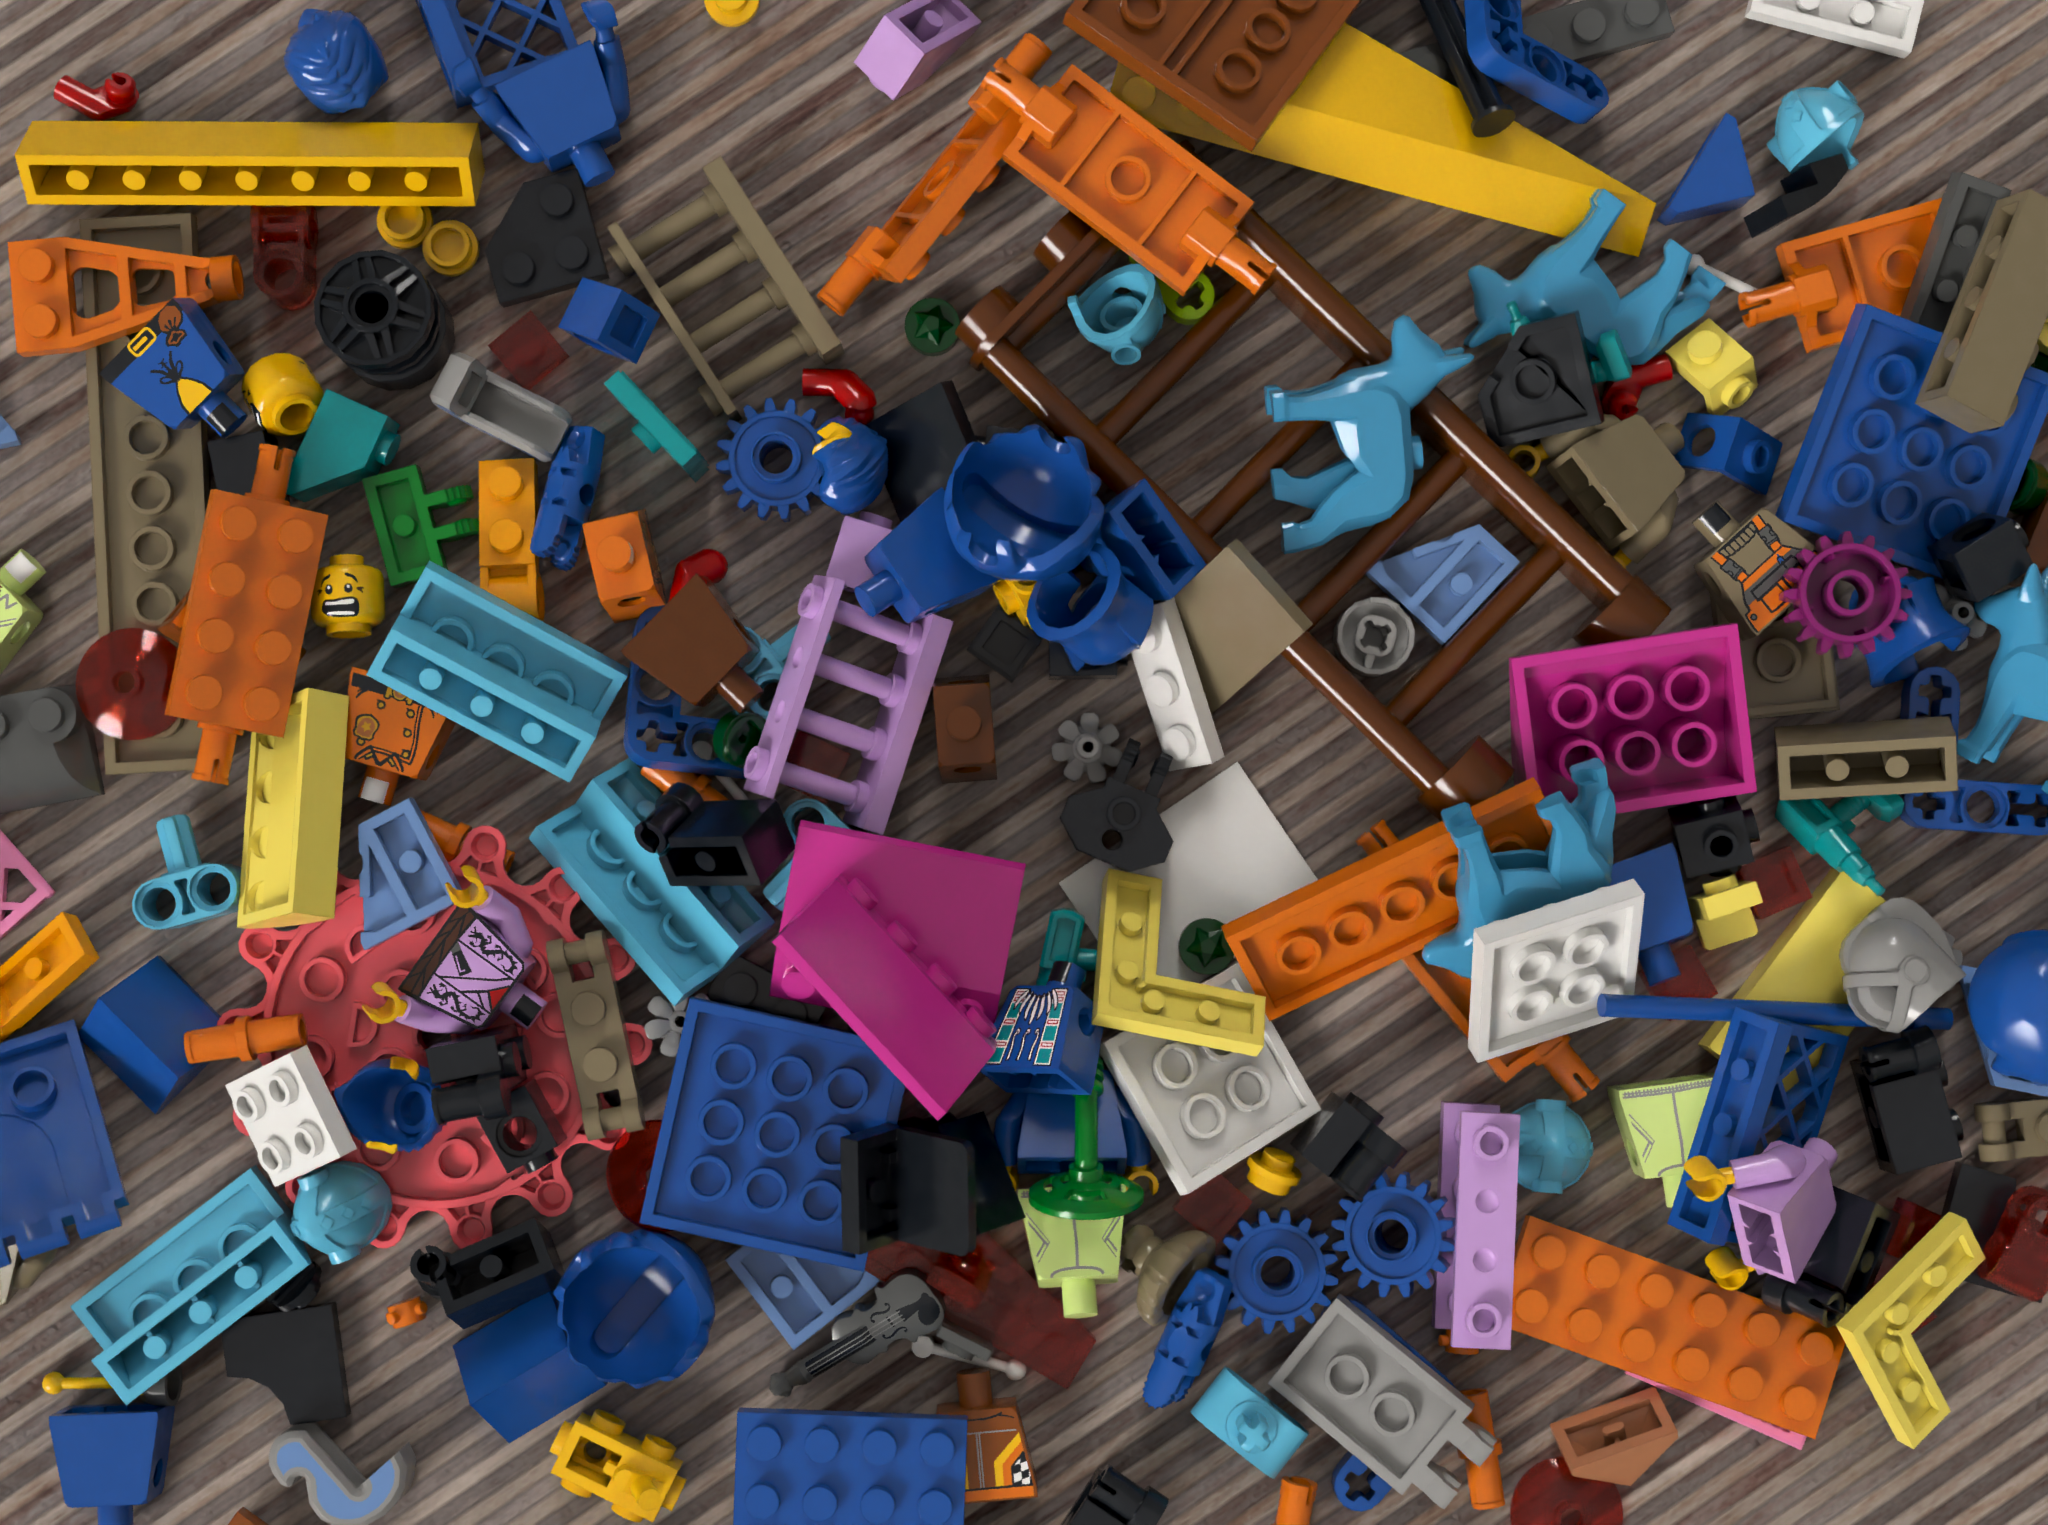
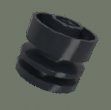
[314,250,455,391]

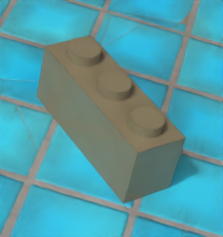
[1774,716,1958,801]

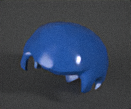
[944,424,1105,581]
[1968,929,2048,1087]
[553,1229,715,1389]

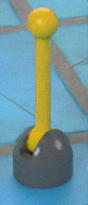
[42,1365,182,1406]

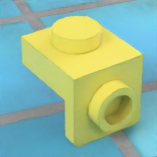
[1665,318,1758,415]
[1687,874,1763,950]

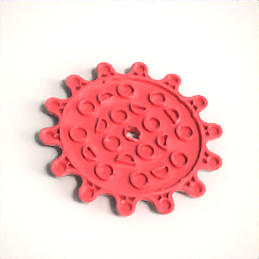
[217,825,653,1249]

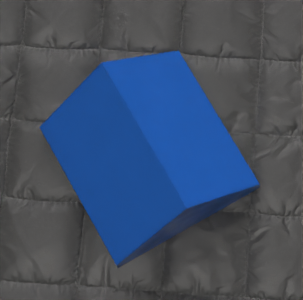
[79,956,221,1114]
[453,1290,608,1443]

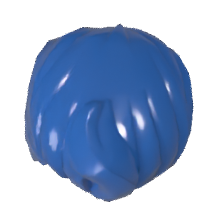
[284,9,389,114]

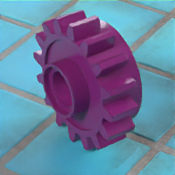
[1779,531,1912,659]

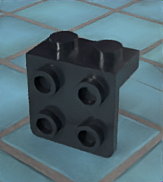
[840,1122,976,1256]

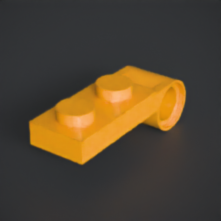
[479,458,545,622]
[0,911,100,1043]

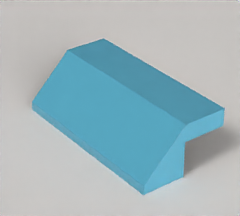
[366,560,629,783]
[528,758,775,1006]
[70,1165,312,1405]

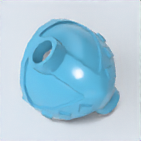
[1766,80,1864,174]
[1067,264,1166,365]
[1512,1099,1594,1194]
[290,1161,393,1265]

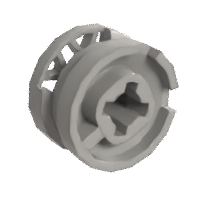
[1332,597,1415,678]

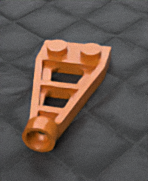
[8,237,244,357]

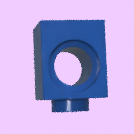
[558,277,661,364]

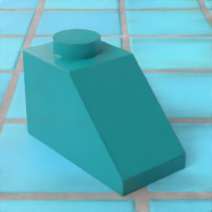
[286,389,401,502]

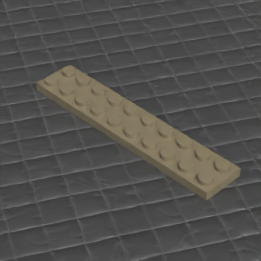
[79,213,210,776]

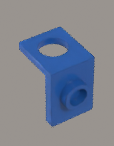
[1674,412,1783,495]

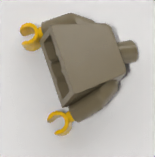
[1508,414,1685,569]

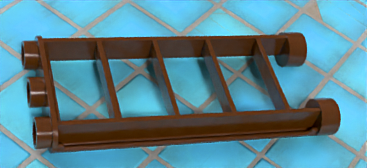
[955,128,1672,821]

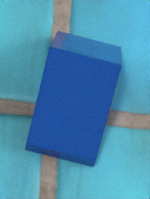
[1657,113,1755,226]

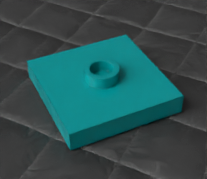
[604,370,709,483]

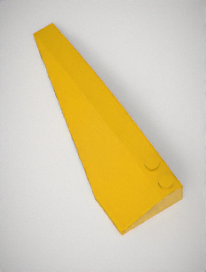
[1110,23,1656,257]

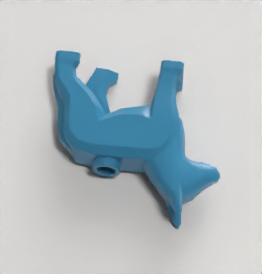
[1463,189,1726,365]
[1264,315,1474,554]
[1957,563,2048,795]
[1422,758,1616,980]

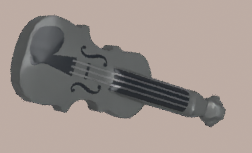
[769,1268,946,1397]

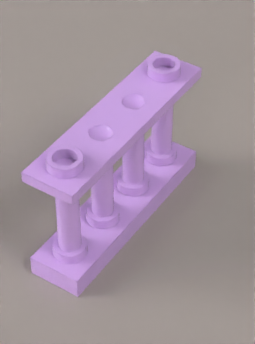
[743,575,954,835]
[1432,1101,1520,1350]

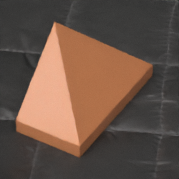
[1550,1386,1679,1486]

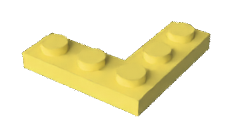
[1091,868,1266,1057]
[1835,1212,1986,1449]

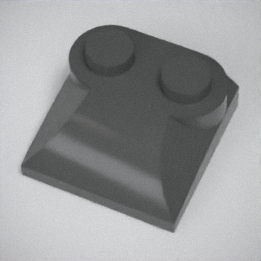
[0,684,105,814]

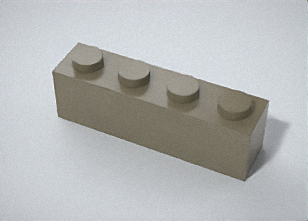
[1915,189,2048,434]

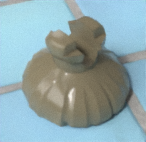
[1120,1224,1216,1327]

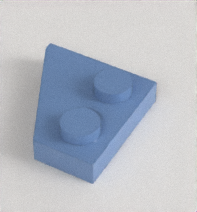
[1365,524,1520,645]
[358,798,462,950]

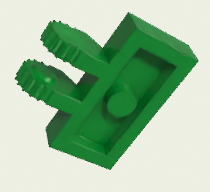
[362,464,479,588]

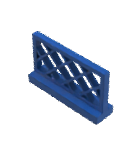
[415,0,578,109]
[1667,1007,1849,1246]

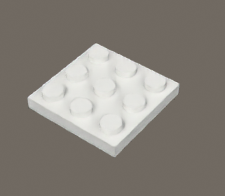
[1468,879,1645,1063]
[1099,963,1321,1196]

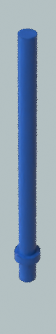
[1597,994,1953,1032]

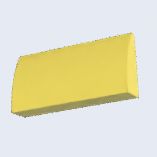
[237,687,349,929]
[1698,868,1885,1111]

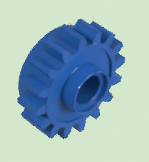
[716,398,825,522]
[1331,1171,1456,1298]
[1214,1207,1339,1334]

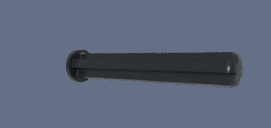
[1419,0,1515,138]

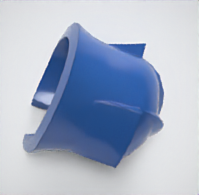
[1027,543,1154,672]
[1848,576,1971,688]

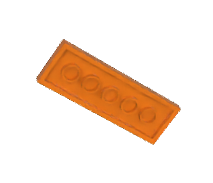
[1221,777,1552,1021]
[1512,1215,1845,1439]

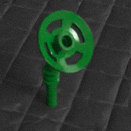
[1029,999,1144,1220]

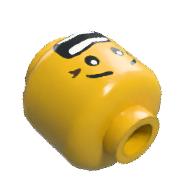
[241,353,324,436]
[311,554,385,639]

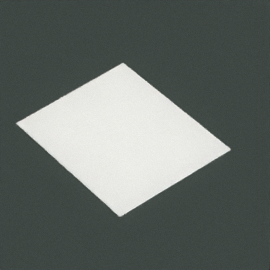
[1059,762,1318,983]

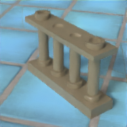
[607,156,845,422]

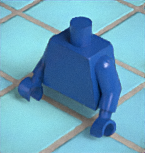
[451,0,631,187]

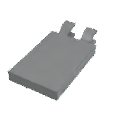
[1268,1293,1497,1509]

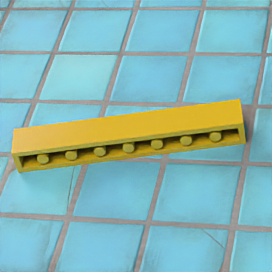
[15,121,485,207]

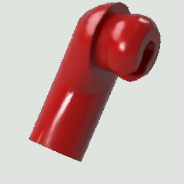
[53,72,139,121]
[1602,353,1673,421]
[802,368,877,425]
[668,549,728,602]

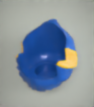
[812,416,889,515]
[334,1056,447,1154]

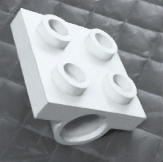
[225,1045,357,1187]

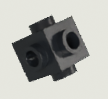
[1668,795,1760,878]

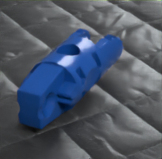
[530,426,605,572]
[1142,1267,1233,1409]

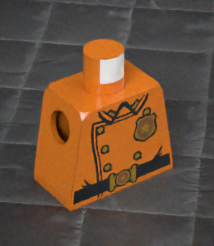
[582,508,668,624]
[345,666,456,806]

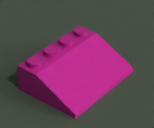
[1509,623,1757,814]
[769,820,1026,1025]
[772,874,997,1121]

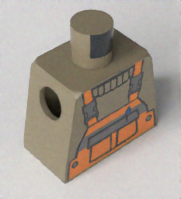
[1692,500,1818,641]

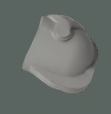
[1839,897,1967,1034]

